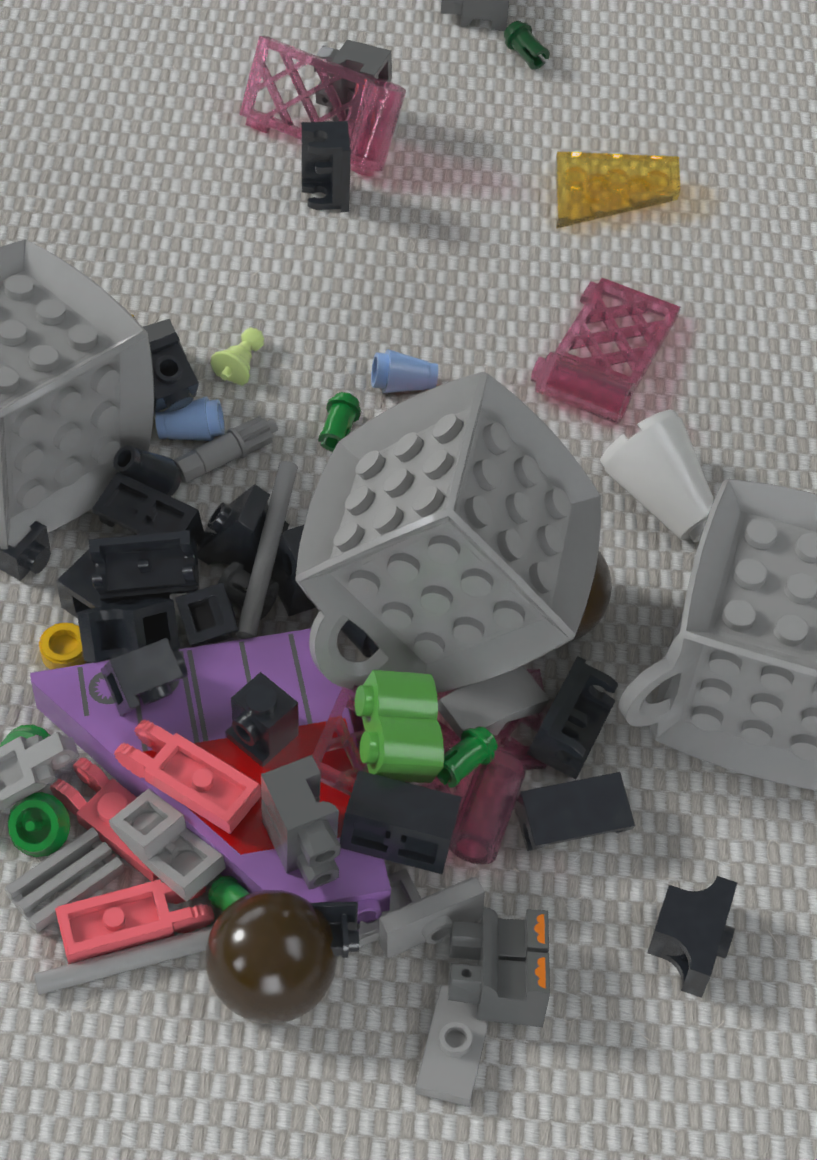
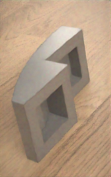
[438,666,550,740]
[109,789,226,901]

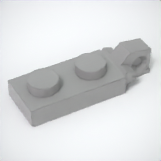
[0,732,79,811]

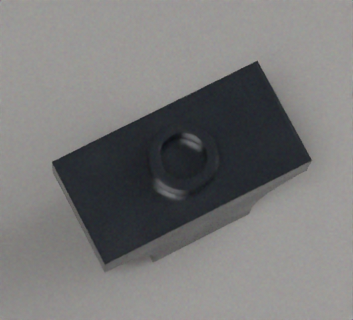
[197,484,290,573]
[77,595,180,663]
[647,876,738,998]

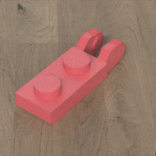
[114,719,261,834]
[50,757,158,881]
[55,879,215,964]

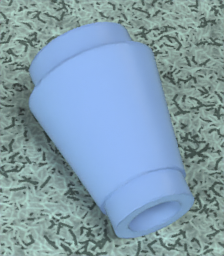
[371,349,438,393]
[155,396,225,441]

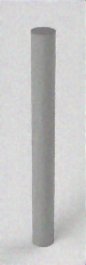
[236,461,298,639]
[34,926,213,995]

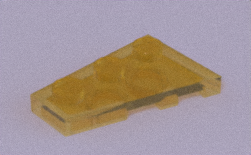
[555,151,680,229]

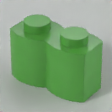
[355,670,444,783]

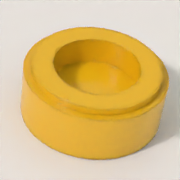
[39,623,87,670]

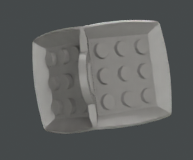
[0,240,154,549]
[296,372,601,693]
[618,479,817,790]

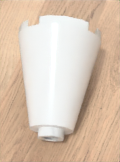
[600,409,714,542]

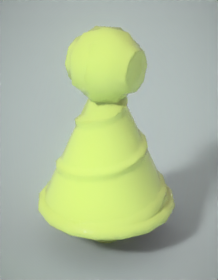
[210,327,264,386]

